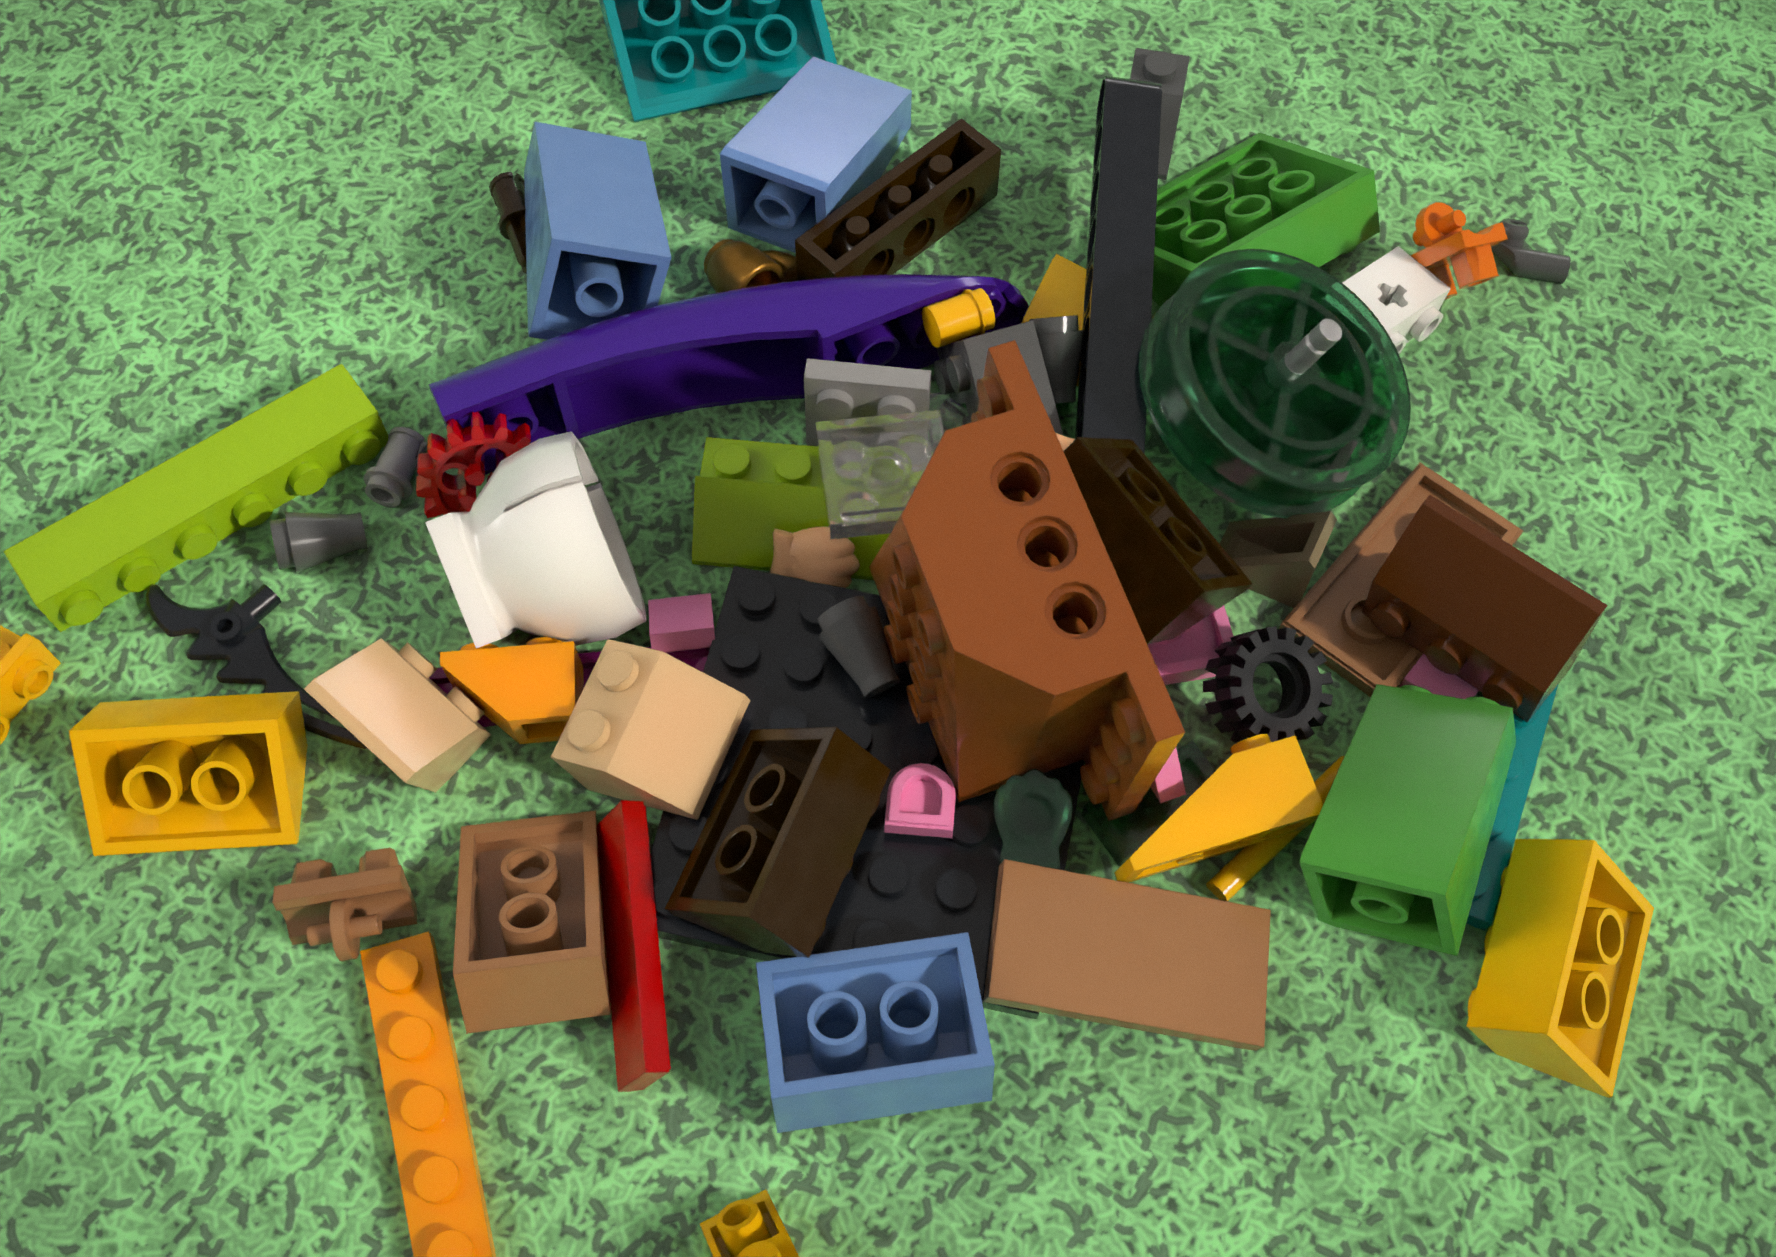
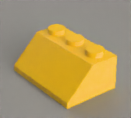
[69,691,308,856]
[1466,839,1654,1098]

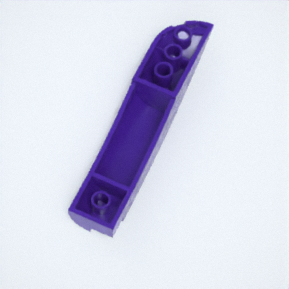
[428,274,1029,475]

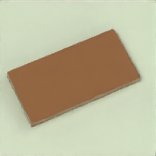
[1279,463,1523,697]
[983,859,1271,1051]

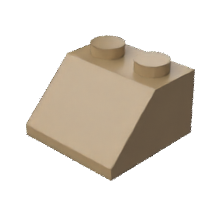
[304,639,491,793]
[551,639,750,820]

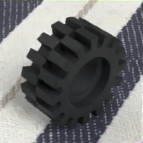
[1203,626,1333,743]

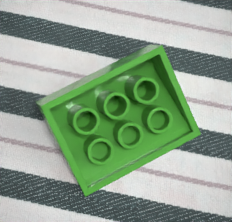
[1152,133,1380,333]

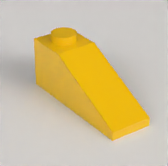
[1114,734,1323,883]

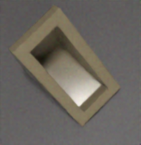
[1220,511,1337,608]

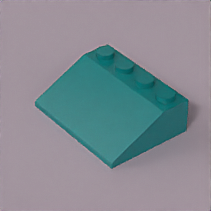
[599,0,837,122]

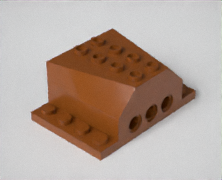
[869,340,1185,821]

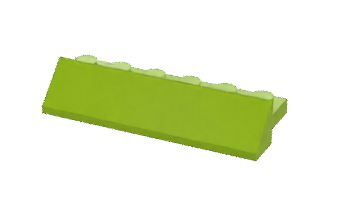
[692,437,932,580]

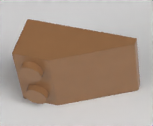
[453,810,611,1034]

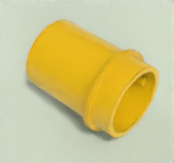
[922,288,995,348]

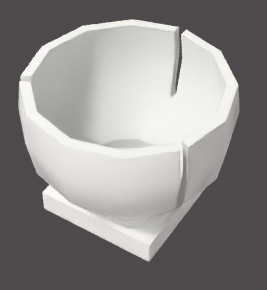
[425,431,647,648]

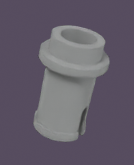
[363,427,427,507]

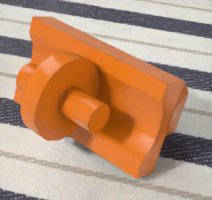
[1410,202,1508,300]

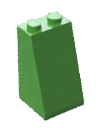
[1299,684,1516,956]

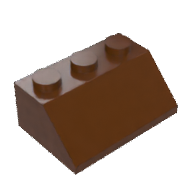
[1362,495,1608,723]

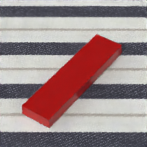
[597,800,671,1092]

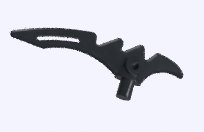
[146,584,369,750]

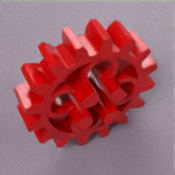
[416,412,533,518]

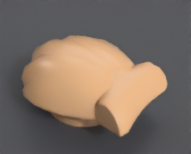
[770,526,860,588]

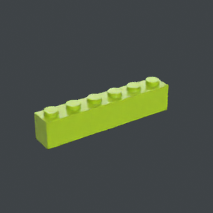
[3,363,388,632]

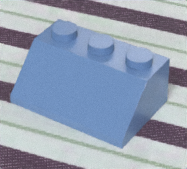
[756,932,995,1133]

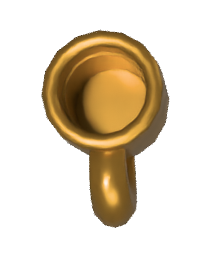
[704,239,797,293]

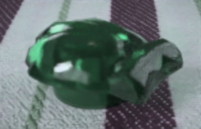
[994,769,1073,869]

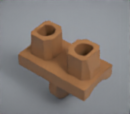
[272,847,417,961]

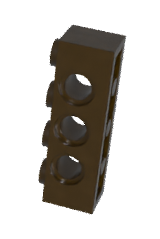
[795,118,1001,281]

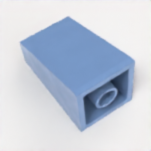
[720,56,912,253]
[524,122,671,340]

